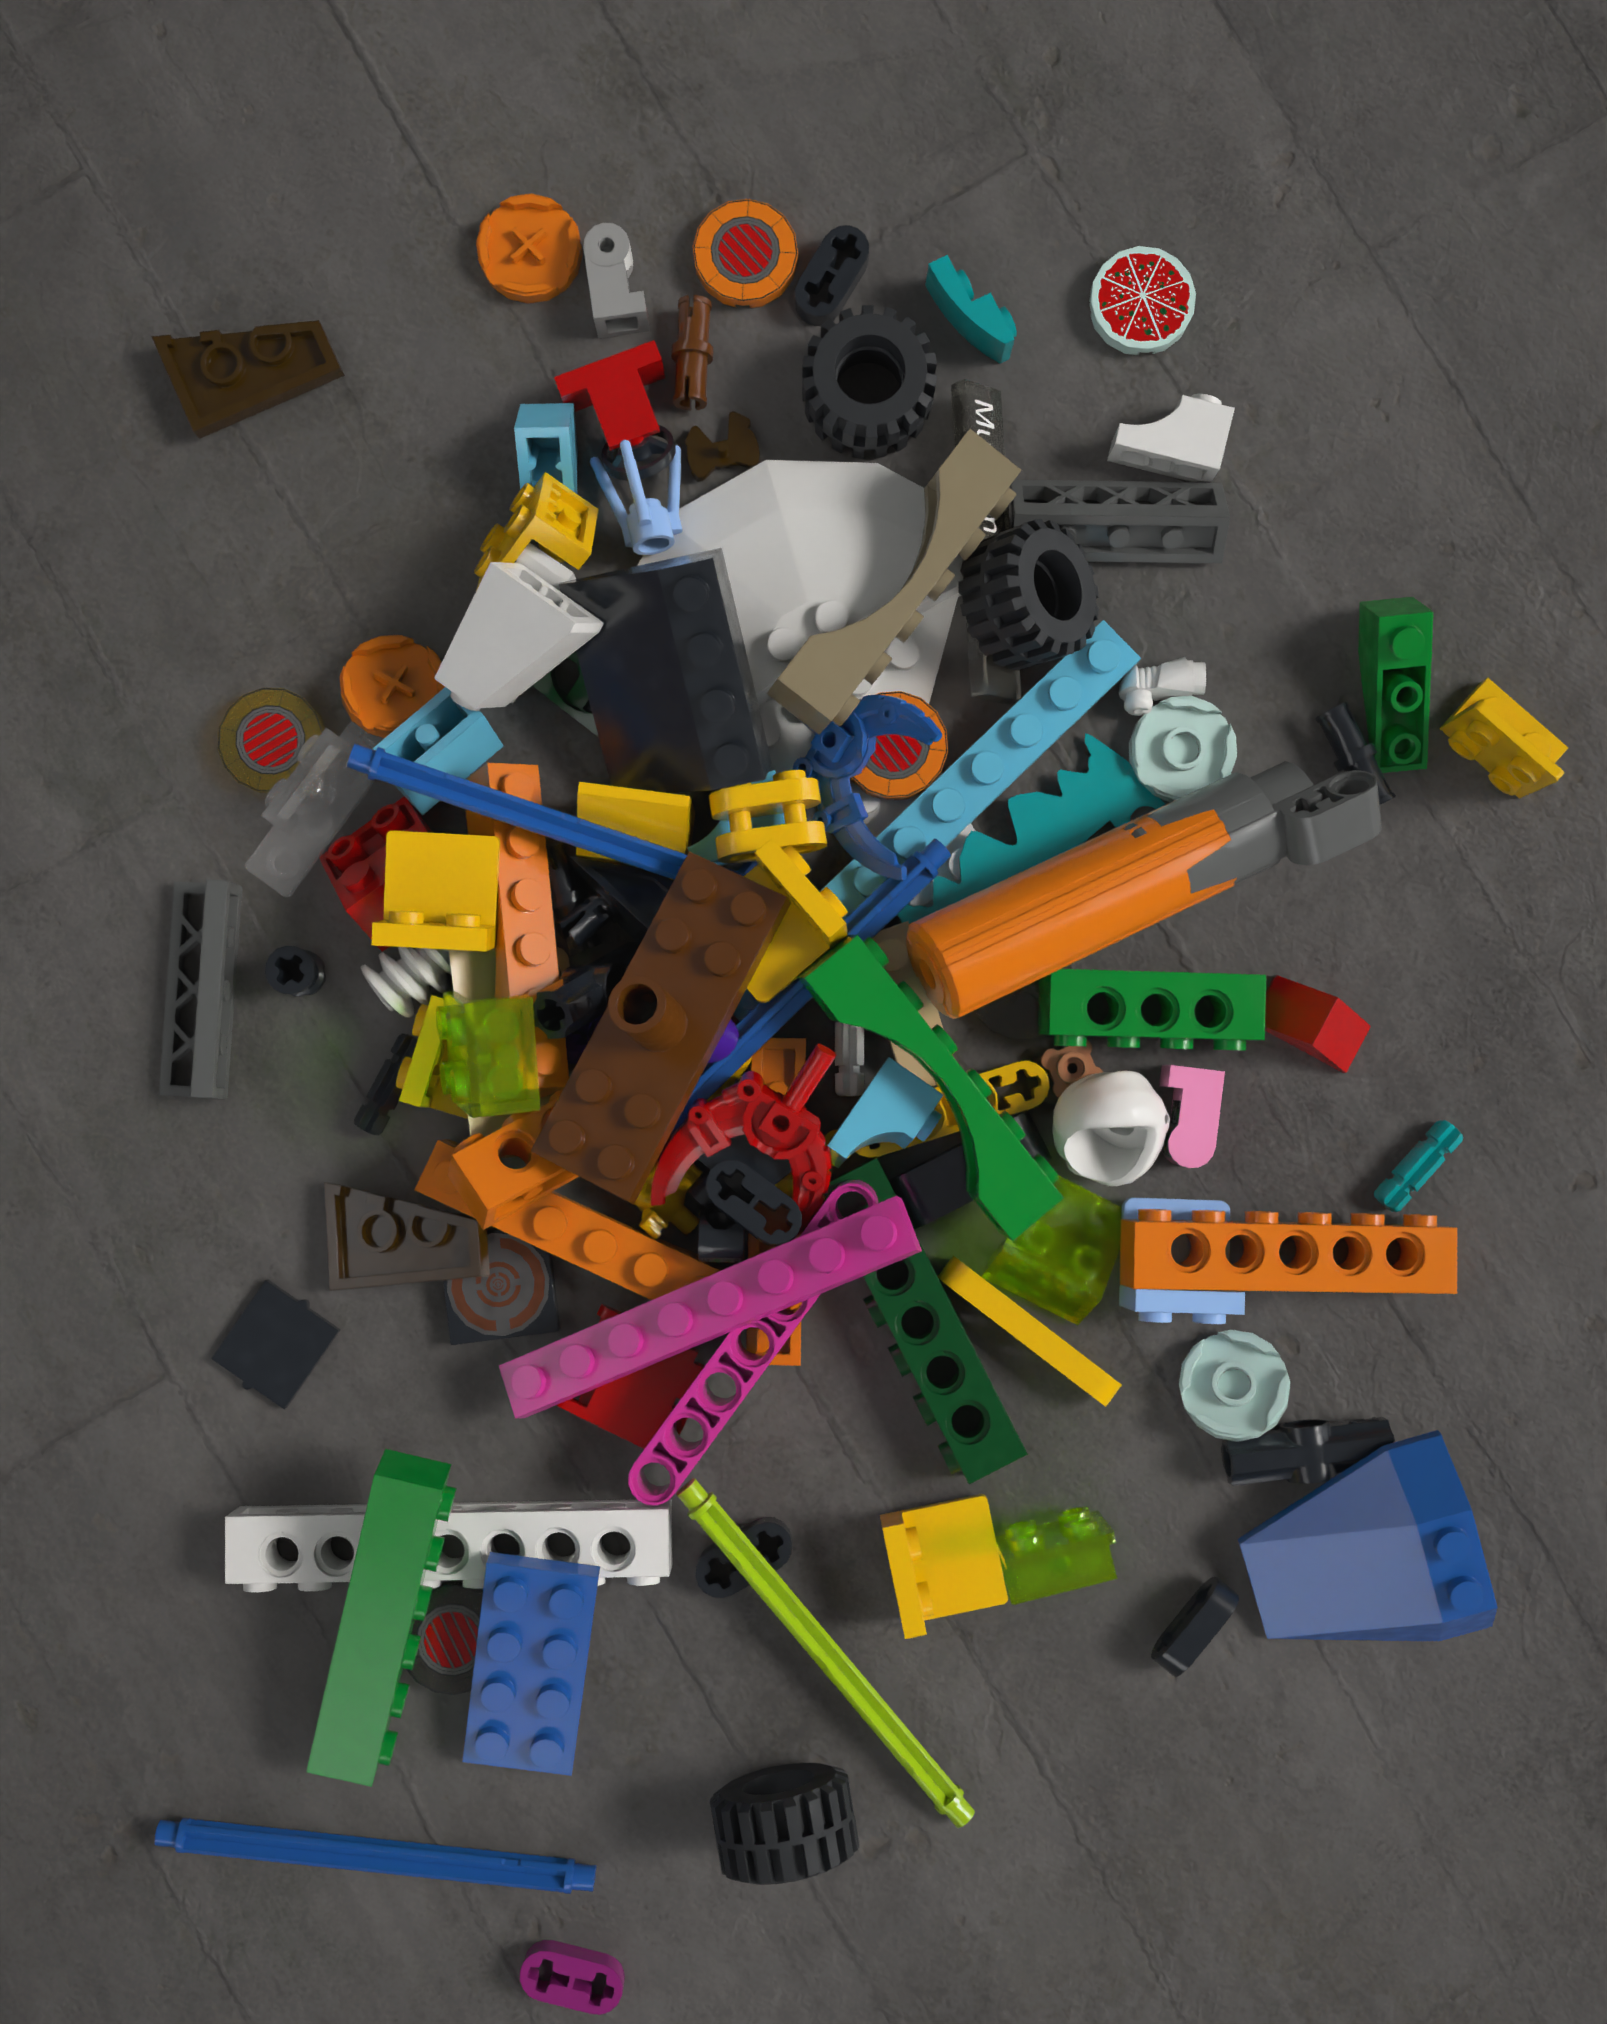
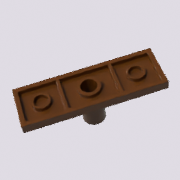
[531,851,791,1204]

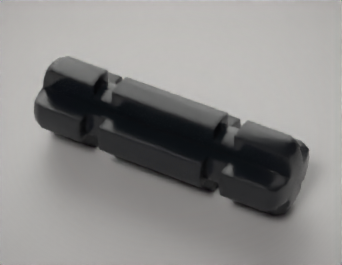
[354,1033,418,1135]

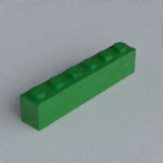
[306,1449,457,1787]

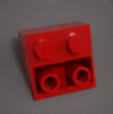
[319,796,433,952]

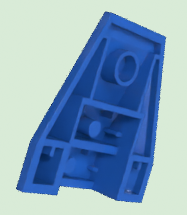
[1238,1430,1498,1641]

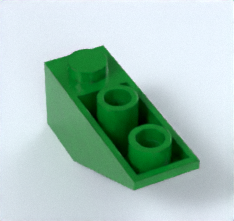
[1358,597,1433,773]

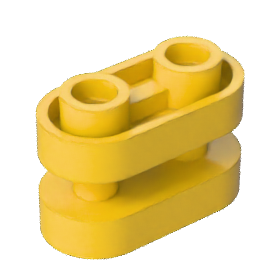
[709,770,827,863]

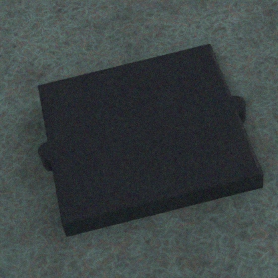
[211,1280,341,1409]

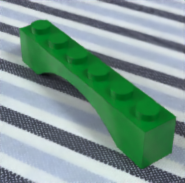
[797,935,1064,1241]

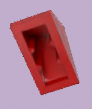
[1265,975,1371,1073]

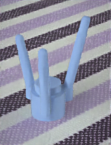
[590,440,683,555]

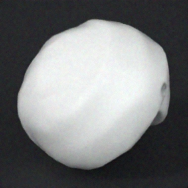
[1052,1071,1170,1186]

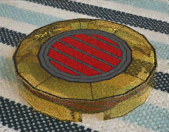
[217,688,328,795]

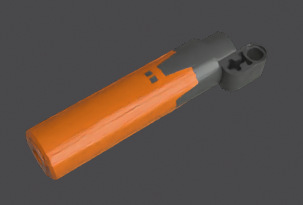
[906,761,1382,1019]

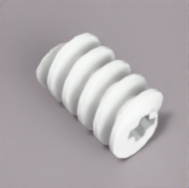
[360,947,451,1017]

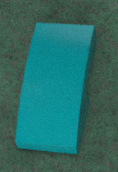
[925,255,1017,364]

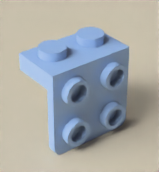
[1119,1197,1245,1324]

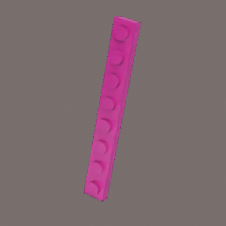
[499,1196,922,1418]

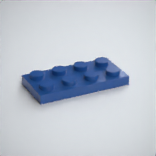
[462,1552,600,1776]

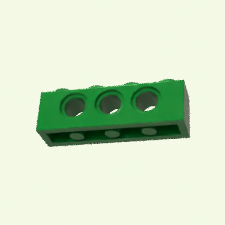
[1038,969,1266,1051]

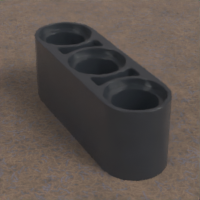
[889,1110,1052,1229]

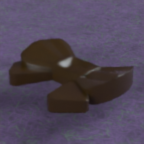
[685,411,760,482]

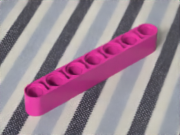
[628,1180,878,1505]

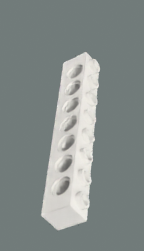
[225,1499,673,1592]

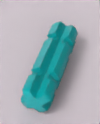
[1374,1120,1463,1212]

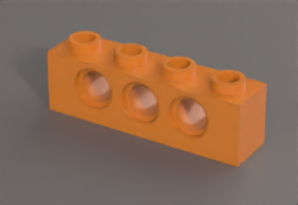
[448,1090,579,1230]

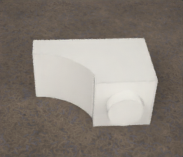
[1107,394,1235,482]

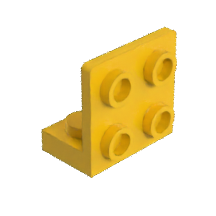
[474,472,598,591]
[1440,678,1568,799]
[372,831,500,952]
[880,1494,1008,1639]

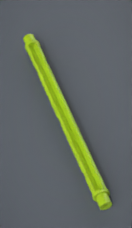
[676,1478,975,1828]

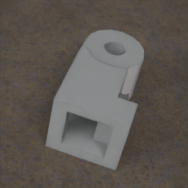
[583,223,650,339]

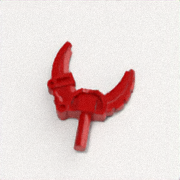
[651,1044,836,1235]

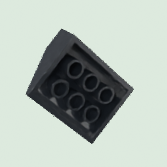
[559,548,772,793]

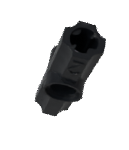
[529,942,640,1039]
[1221,1417,1395,1486]

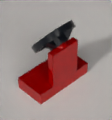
[554,340,676,481]

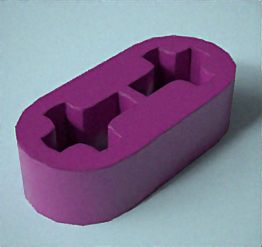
[520,1940,625,2015]

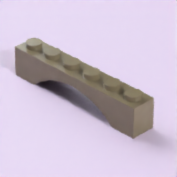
[766,429,1021,735]

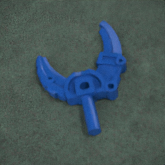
[793,695,942,880]

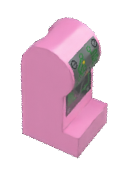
[1159,1065,1225,1168]

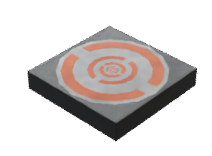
[443,1229,561,1345]

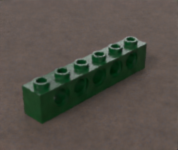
[821,1157,1028,1485]

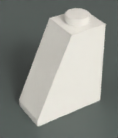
[434,562,604,711]

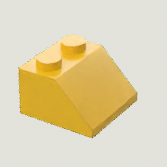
[576,782,695,880]

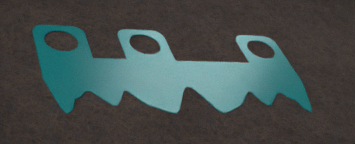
[898,733,1165,924]

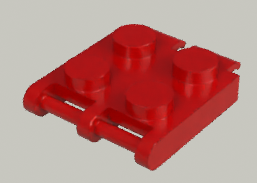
[557,1304,705,1449]

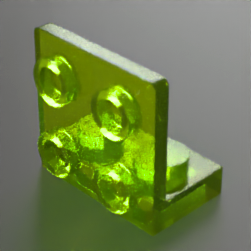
[436,991,540,1118]
[981,1175,1122,1326]
[995,1506,1118,1605]

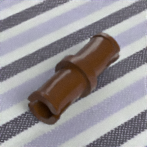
[671,295,714,411]

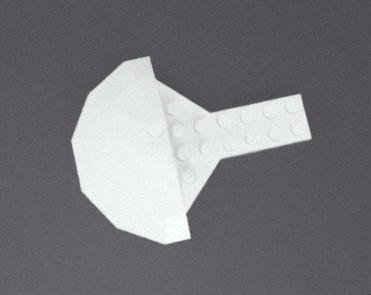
[637,460,988,907]

